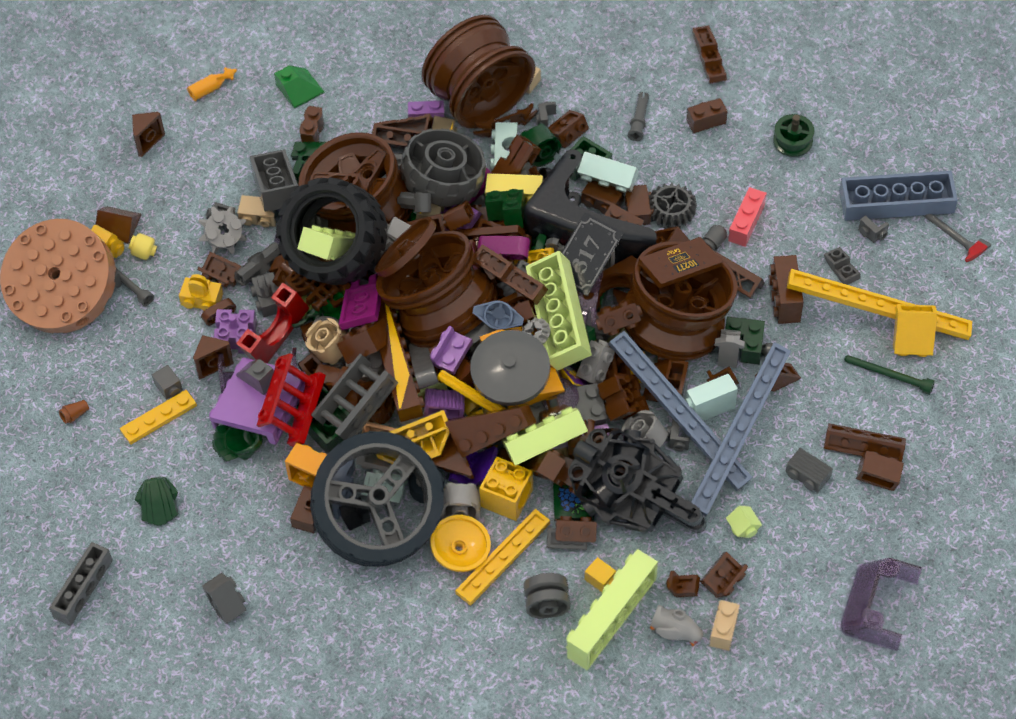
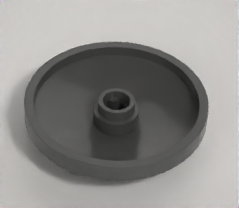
[470,330,550,406]

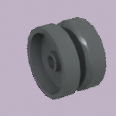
[523,573,570,619]

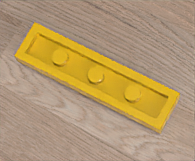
[120,390,197,445]

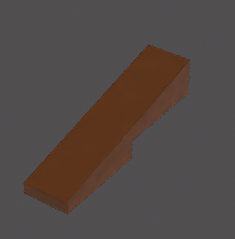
[473,244,548,305]

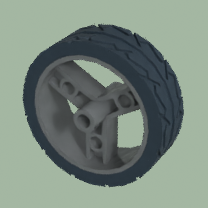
[310,431,444,567]

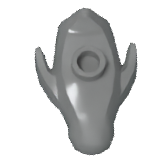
[650,605,703,646]

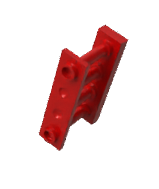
[256,353,326,447]

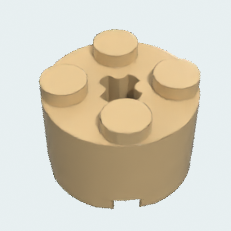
[305,318,346,365]

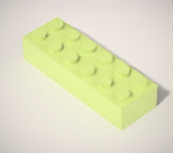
[526,251,592,371]
[566,549,658,671]

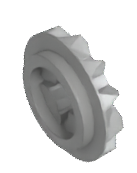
[522,317,550,344]

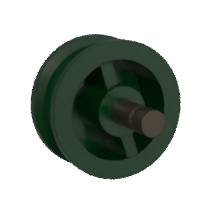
[773,114,815,157]

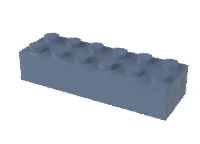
[839,171,958,221]

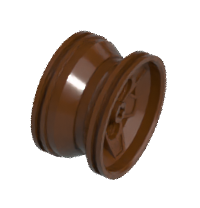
[421,15,535,129]
[299,132,413,233]
[376,231,498,348]
[624,241,737,361]

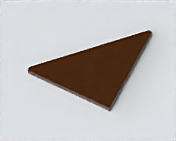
[432,419,474,479]

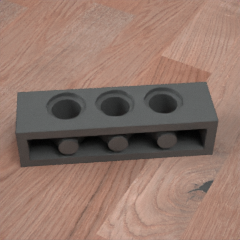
[49,542,113,626]

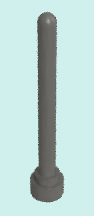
[116,268,154,306]

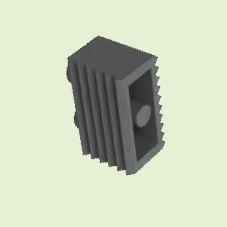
[785,448,833,493]

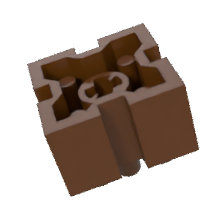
[597,375,650,421]

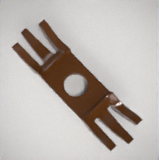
[473,103,538,138]

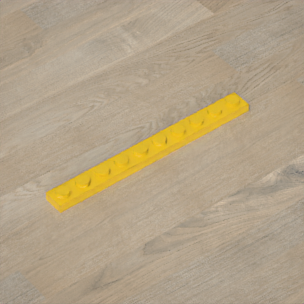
[787,269,973,340]

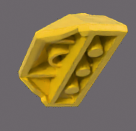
[376,410,450,464]

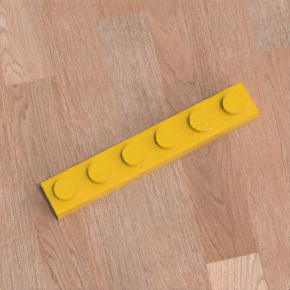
[455,509,550,606]

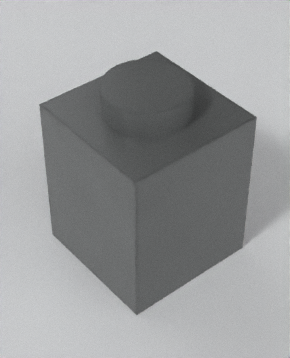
[152,365,183,400]

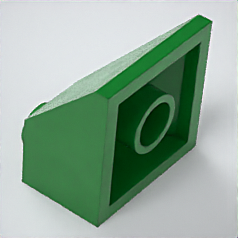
[274,65,325,109]

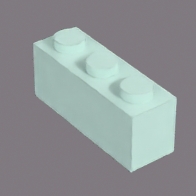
[578,151,639,193]

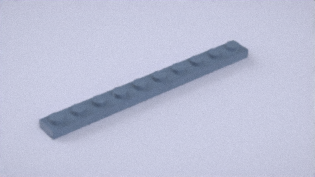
[609,331,753,491]
[691,342,791,517]

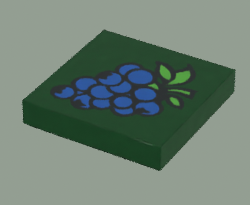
[553,483,594,521]

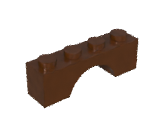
[577,255,637,311]

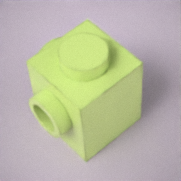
[726,506,762,538]

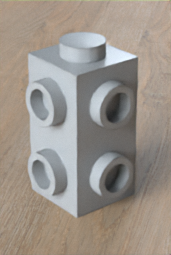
[576,339,615,384]

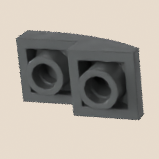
[824,247,861,285]

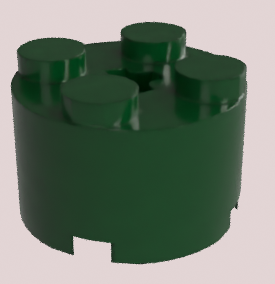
[520,123,561,167]

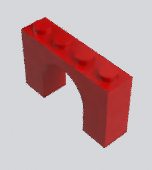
[236,283,309,363]

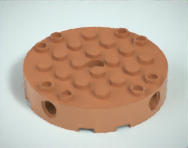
[0,219,116,334]

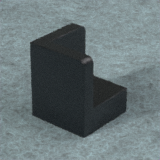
[339,497,371,531]

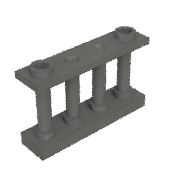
[311,354,399,440]

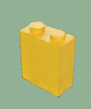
[893,304,937,357]

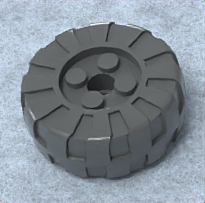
[400,128,486,207]

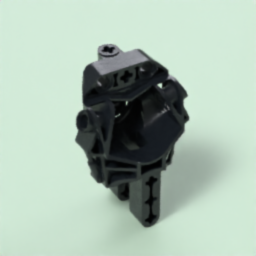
[568,428,707,534]

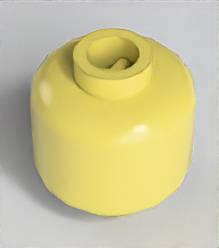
[128,233,157,260]

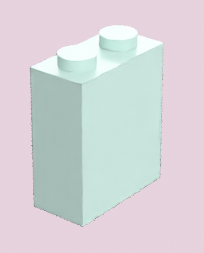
[685,374,738,421]

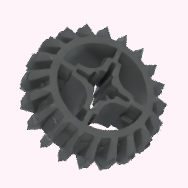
[649,182,697,228]

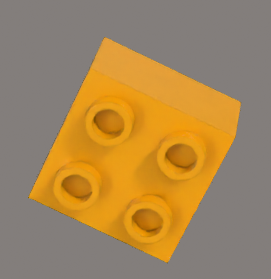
[285,443,327,487]

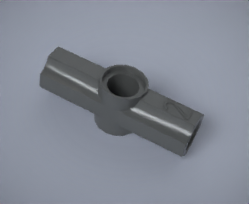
[234,242,281,286]

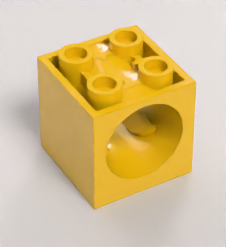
[479,457,533,521]

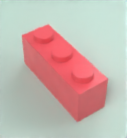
[728,187,766,247]

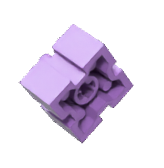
[213,309,257,354]

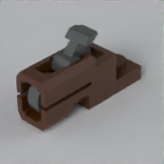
[491,134,541,175]

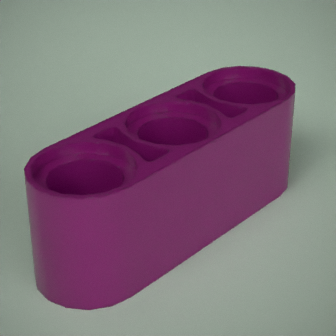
[477,236,531,260]

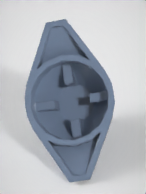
[472,300,524,330]

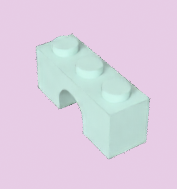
[491,122,518,170]

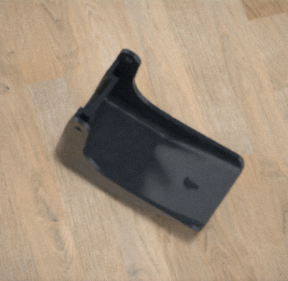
[524,149,657,265]

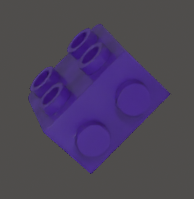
[448,446,498,486]

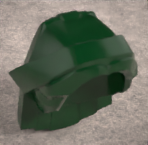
[212,425,263,462]
[135,477,179,526]

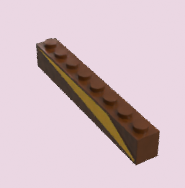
[378,299,425,422]

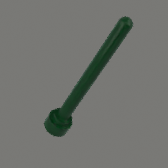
[844,355,935,395]

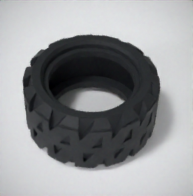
[276,177,387,285]

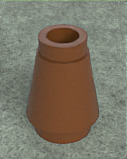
[59,400,89,424]

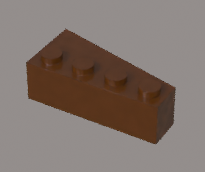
[445,404,537,458]

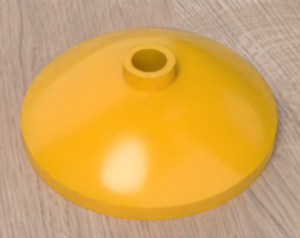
[430,515,491,572]

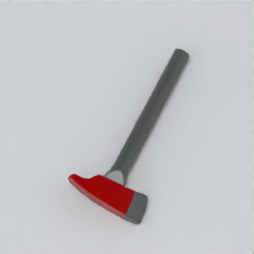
[923,214,991,262]

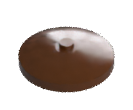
[375,217,437,278]

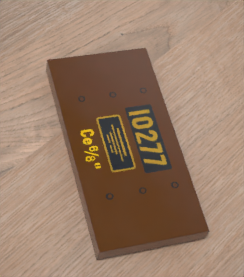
[638,237,723,288]

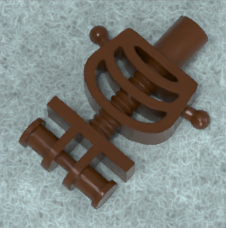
[280,260,339,312]

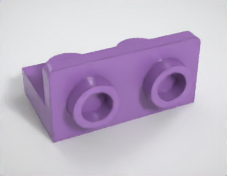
[430,326,473,375]

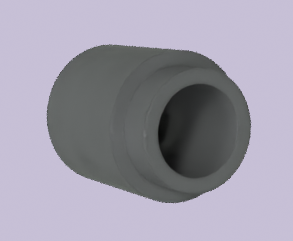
[702,225,727,251]

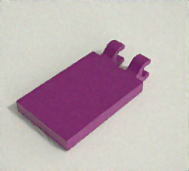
[339,274,382,330]

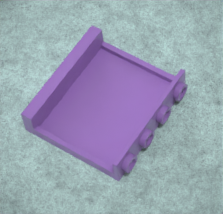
[209,357,305,445]

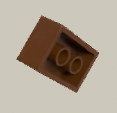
[768,255,804,324]

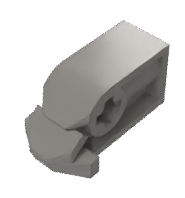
[715,329,745,368]

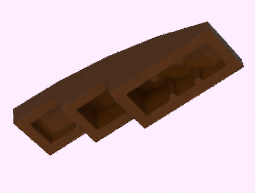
[692,25,727,83]

